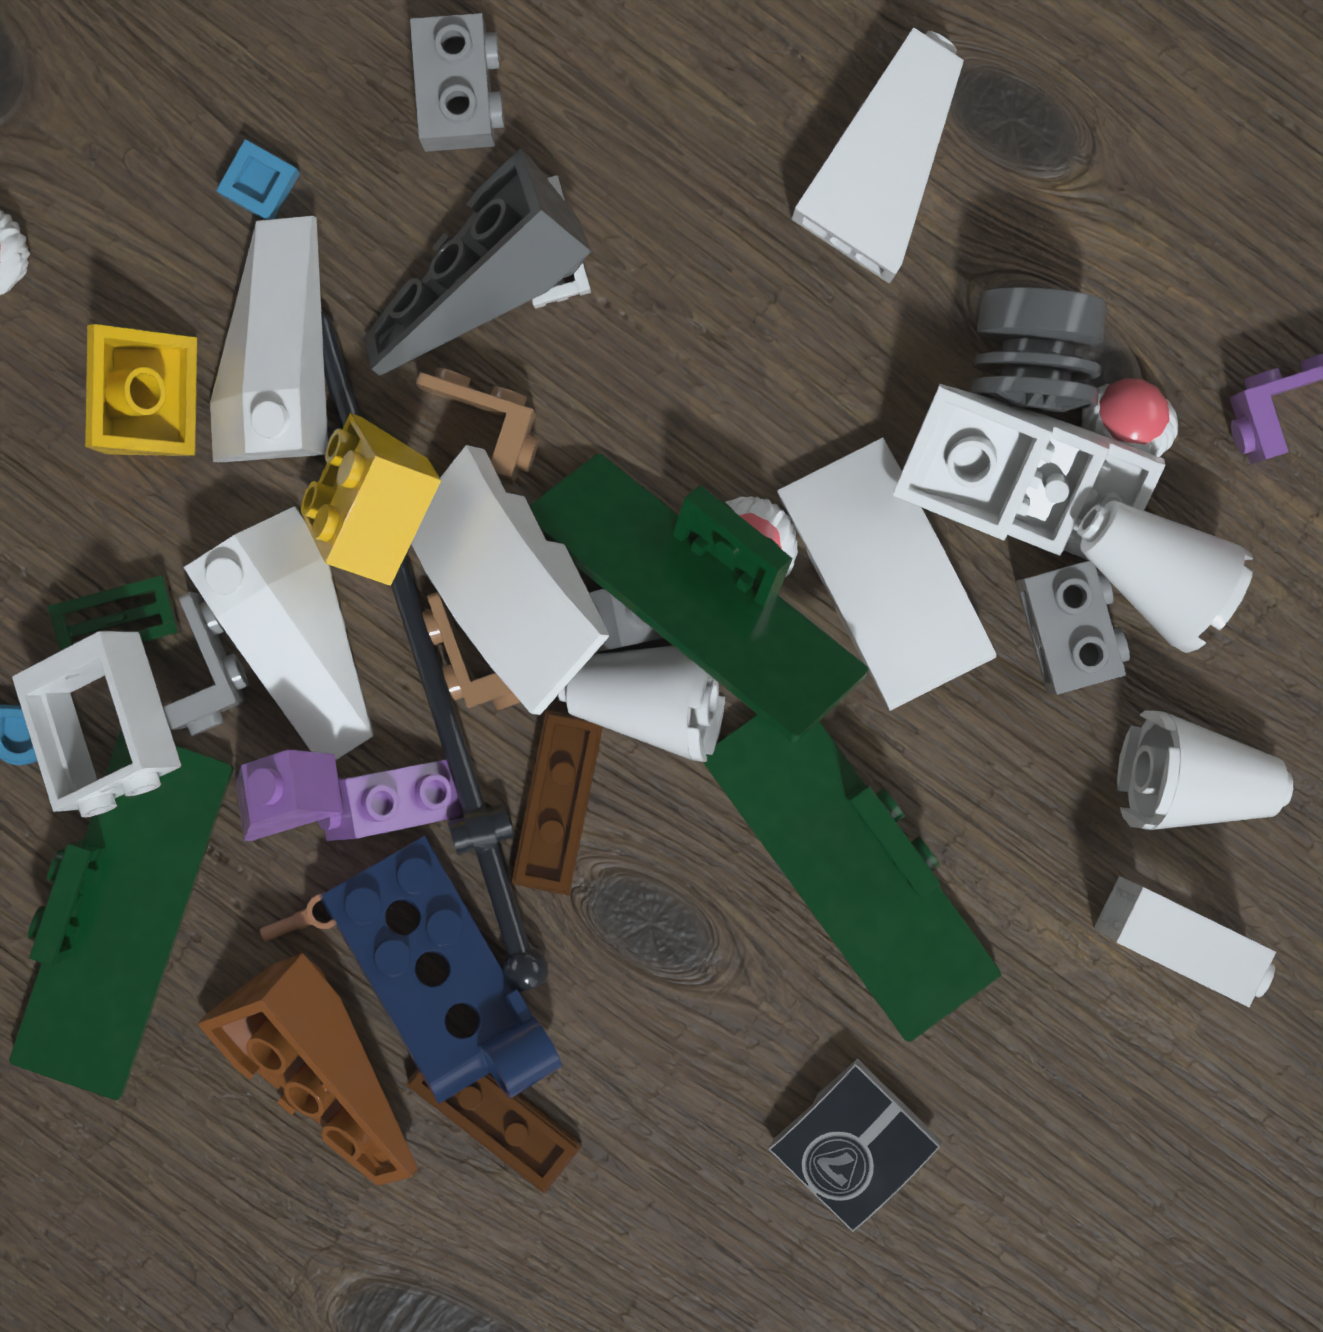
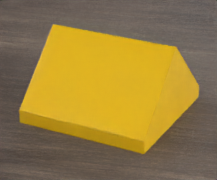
[85,324,197,456]

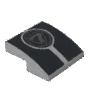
[768,1059,942,1232]

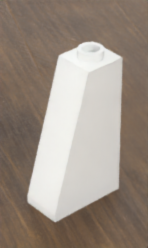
[791,28,964,284]

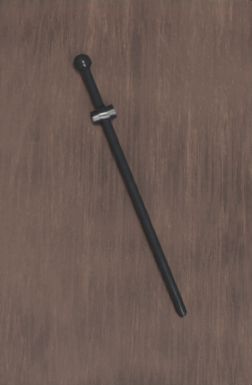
[321,312,549,992]

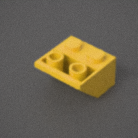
[301,413,441,586]

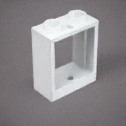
[12,631,181,817]
[1094,876,1276,1007]

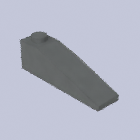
[364,148,591,376]

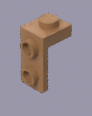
[416,367,539,482]
[422,592,521,711]

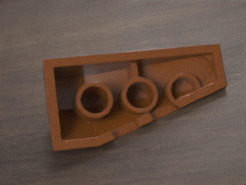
[197,953,418,1186]

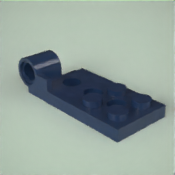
[320,836,562,1104]

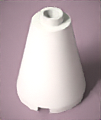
[1078,500,1253,653]
[558,645,725,762]
[1117,710,1293,830]

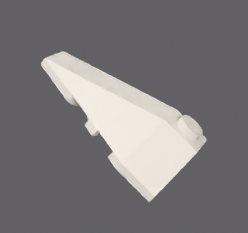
[210,216,328,463]
[184,506,374,761]

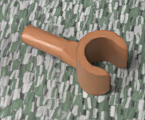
[260,893,335,942]

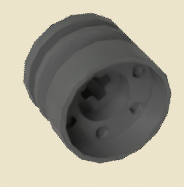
[971,287,1107,414]

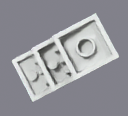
[892,384,1165,560]
[777,438,996,711]
[411,445,610,715]

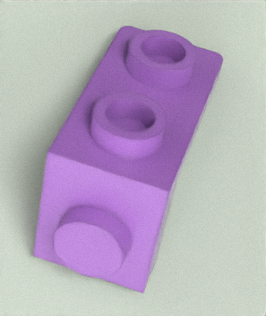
[1229,354,1323,465]
[318,759,461,841]

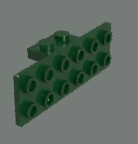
[529,454,869,742]
[703,714,1001,1042]
[9,730,234,1100]

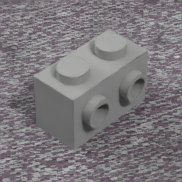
[410,13,504,152]
[1015,560,1130,695]

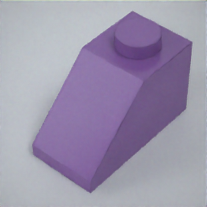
[235,750,344,841]

